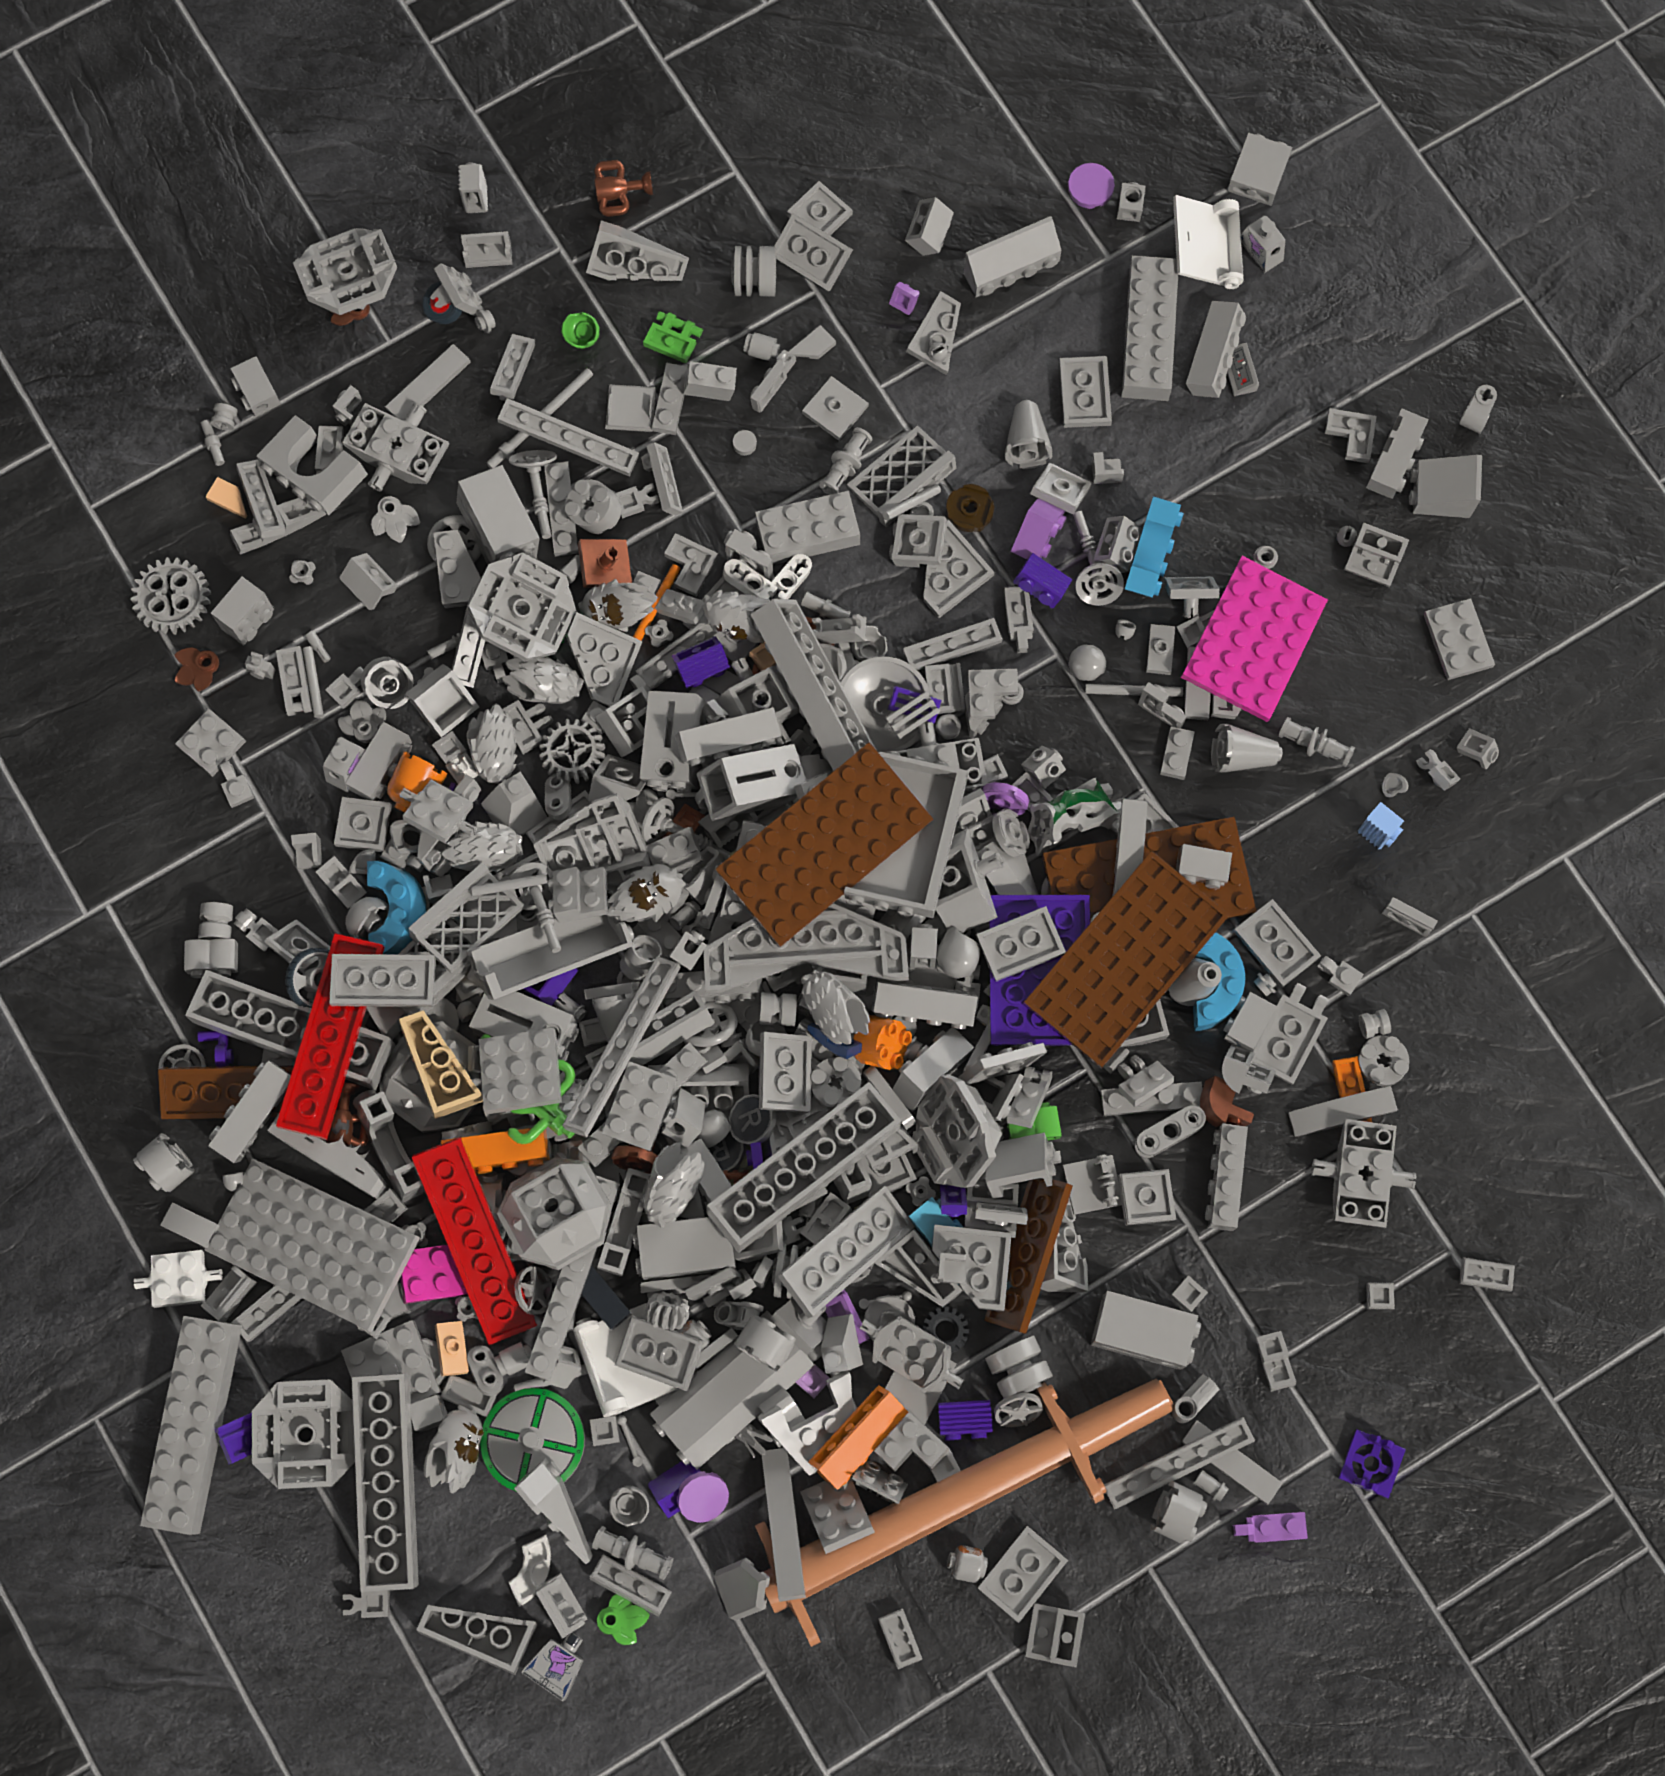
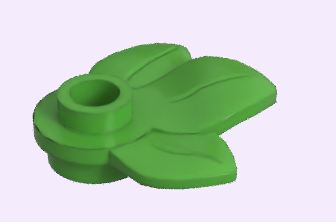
[597,1594,649,1645]

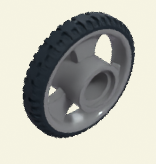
[285,948,329,1008]

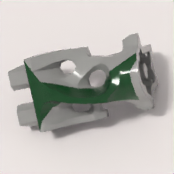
[1028,778,1122,856]

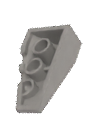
[586,221,689,281]
[977,840,1038,895]
[1041,1197,1088,1292]

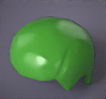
[561,312,600,349]

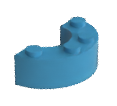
[1124,497,1184,598]
[367,861,427,955]
[1193,932,1245,1031]

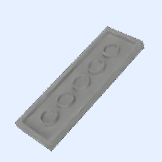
[778,1186,915,1318]

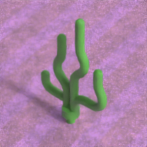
[481,1034,575,1144]

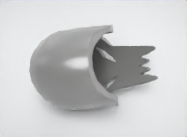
[936,927,982,978]

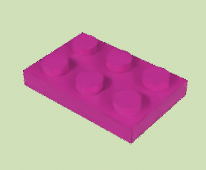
[400,1245,468,1304]

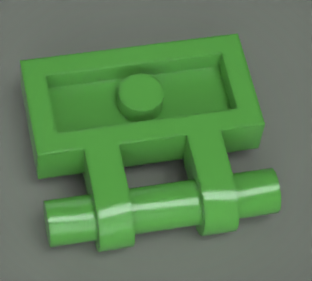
[643,311,703,364]

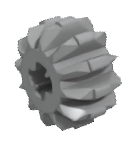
[645,1291,690,1331]

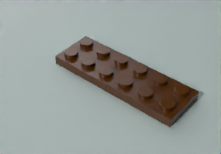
[158,1065,294,1119]
[984,1178,1073,1334]

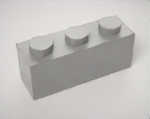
[345,722,412,801]

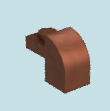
[1200,1076,1254,1127]

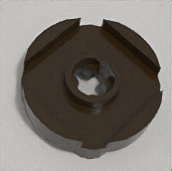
[946,484,994,532]

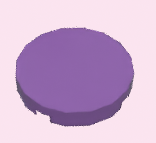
[1068,163,1115,209]
[982,782,1029,815]
[676,1471,729,1523]

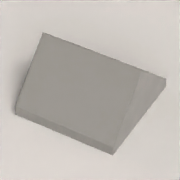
[265,920,330,974]

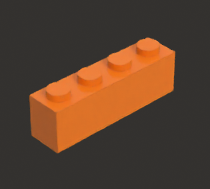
[441,1128,550,1174]
[808,1385,908,1490]

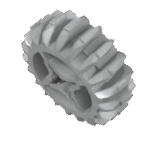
[539,719,605,784]

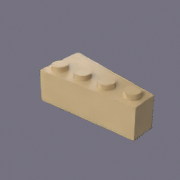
[399,1010,483,1119]

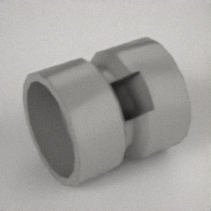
[198,902,233,940]
[620,935,662,981]
[759,992,797,1027]

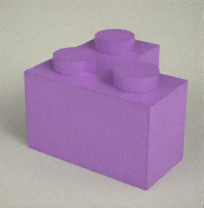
[1011,498,1067,559]

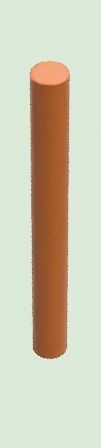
[633,564,681,640]

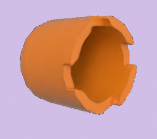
[387,751,448,813]

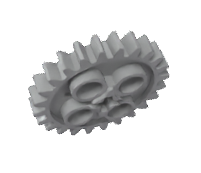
[131,558,211,635]

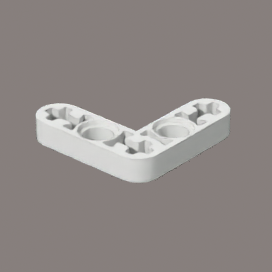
[723,554,812,601]

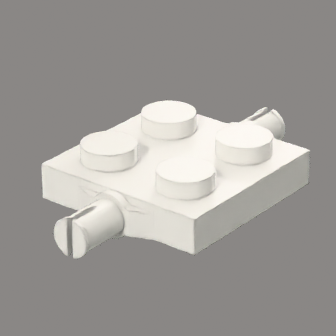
[134,1250,223,1308]

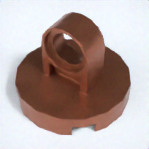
[611,1140,658,1174]

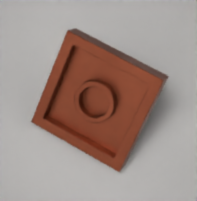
[578,539,632,588]

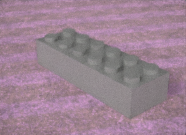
[1121,256,1178,401]

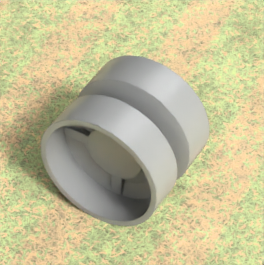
[985,1336,1053,1398]

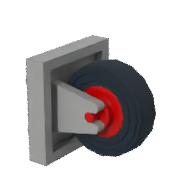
[423,263,484,324]

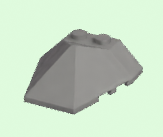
[533,793,651,885]

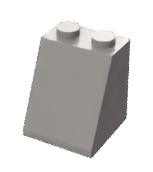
[1409,455,1482,518]

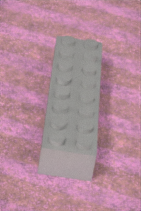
[751,599,876,772]
[185,970,395,1091]
[706,1082,902,1253]
[140,1316,242,1535]
[352,1373,419,1592]

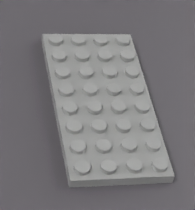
[204,1159,420,1332]

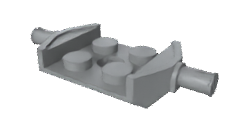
[859,1315,964,1393]

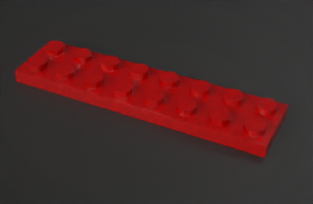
[276,933,385,1140]
[412,1137,537,1345]

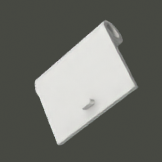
[1173,195,1244,289]
[573,1303,678,1417]

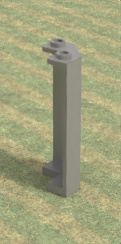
[466,899,634,1000]
[650,1311,814,1469]

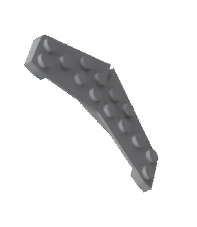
[704,903,909,994]

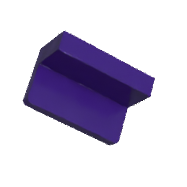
[648,1461,701,1518]

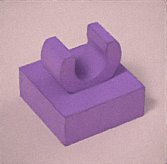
[889,282,920,315]

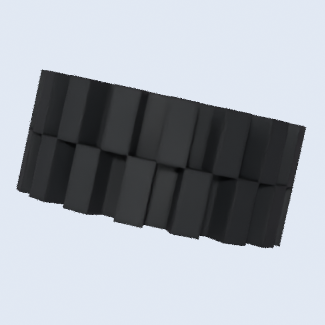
[922,1307,969,1353]

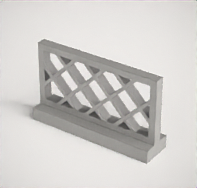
[847,425,957,527]
[408,863,524,974]
[398,918,476,1015]

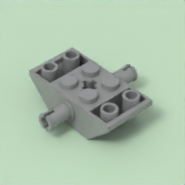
[342,403,449,491]
[716,658,800,747]
[895,723,987,794]
[936,829,1004,933]
[1311,1119,1416,1228]

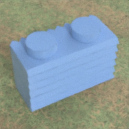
[1358,802,1404,849]

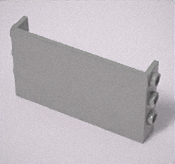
[844,751,968,918]

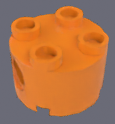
[853,1015,912,1070]

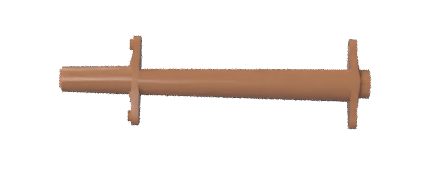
[755,1379,1173,1647]

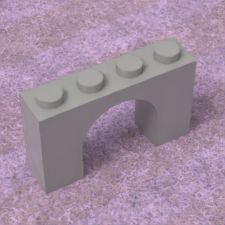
[257,415,368,515]
[357,1091,425,1203]

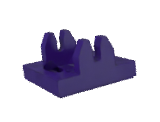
[1338,1429,1406,1499]

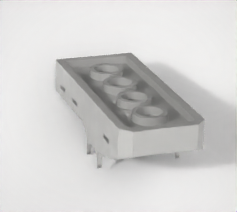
[268,1114,389,1200]

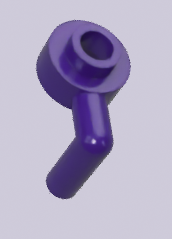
[198,1031,234,1067]

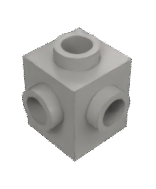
[1021,745,1066,789]

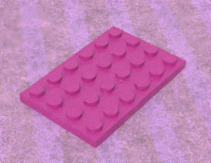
[1181,556,1328,722]

